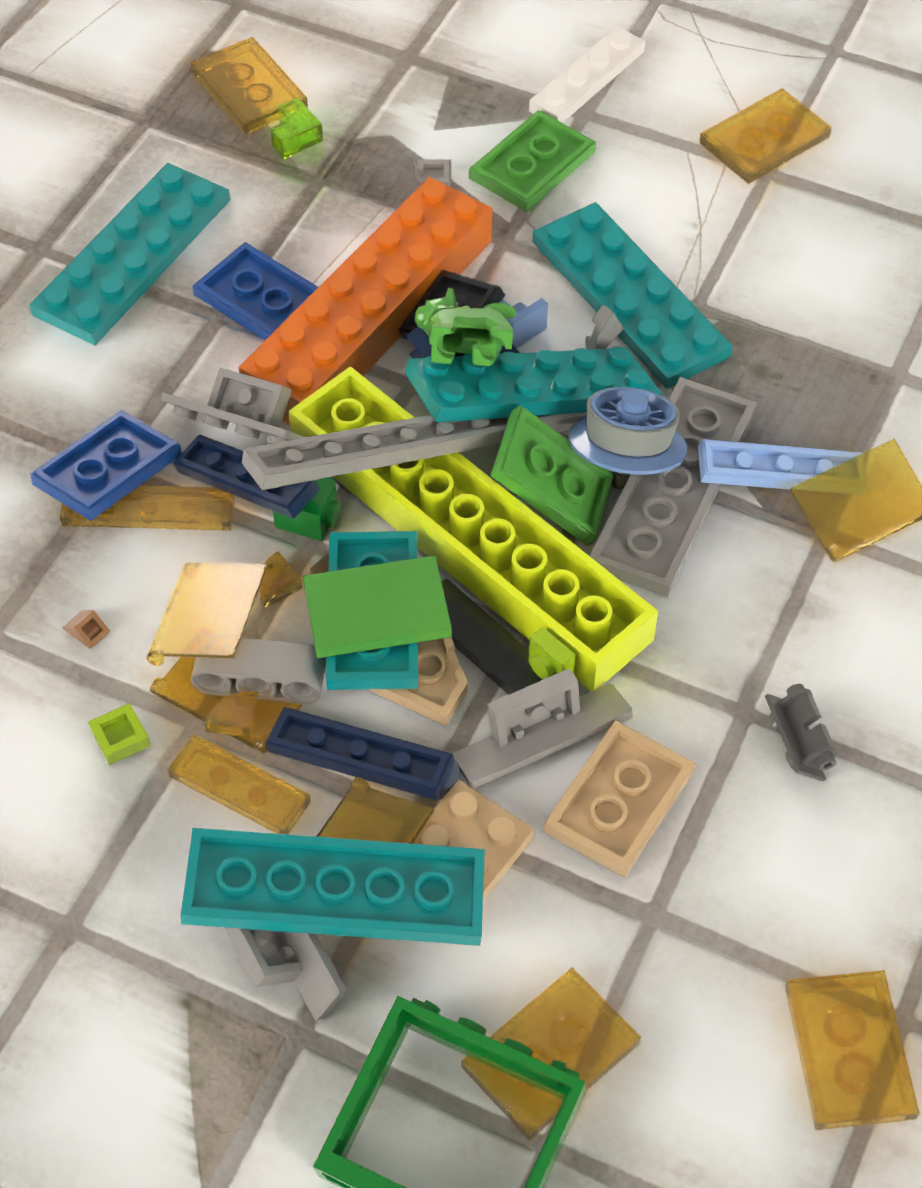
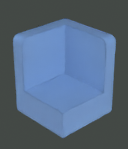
[500,298,548,348]

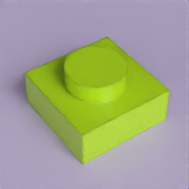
[528,627,575,679]
[88,703,151,766]

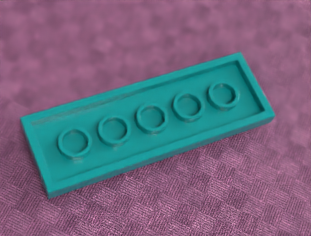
[29,162,230,345]
[532,202,733,389]
[405,346,663,422]
[181,828,485,946]

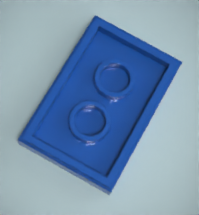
[192,242,318,340]
[30,410,181,521]

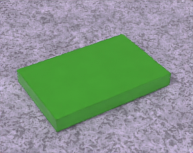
[469,110,596,212]
[490,405,614,545]
[303,555,452,658]

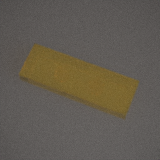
[167,734,311,835]

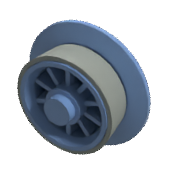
[569,387,687,489]

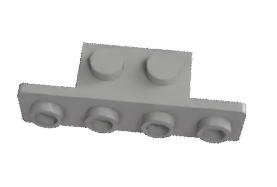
[161,367,305,444]
[453,669,633,788]
[224,927,346,1020]

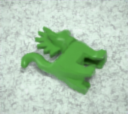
[415,288,516,366]

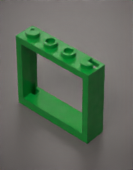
[313,996,586,1188]

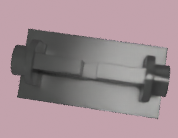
[765,684,838,781]

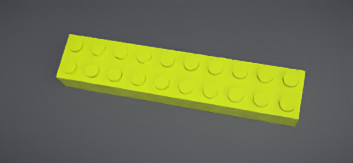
[288,366,658,691]

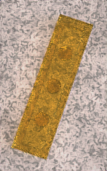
[60,485,235,531]

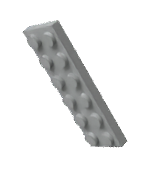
[590,377,757,597]

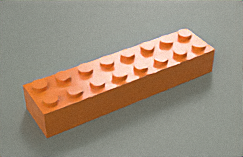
[238,177,493,426]

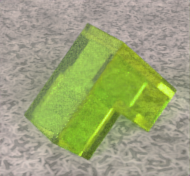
[270,98,323,159]

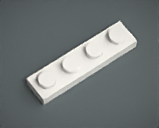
[529,26,645,123]

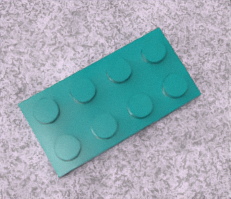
[326,531,418,690]

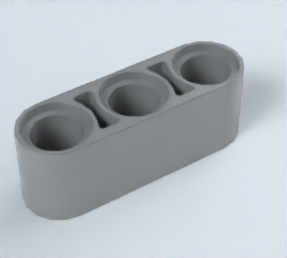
[191,635,326,704]

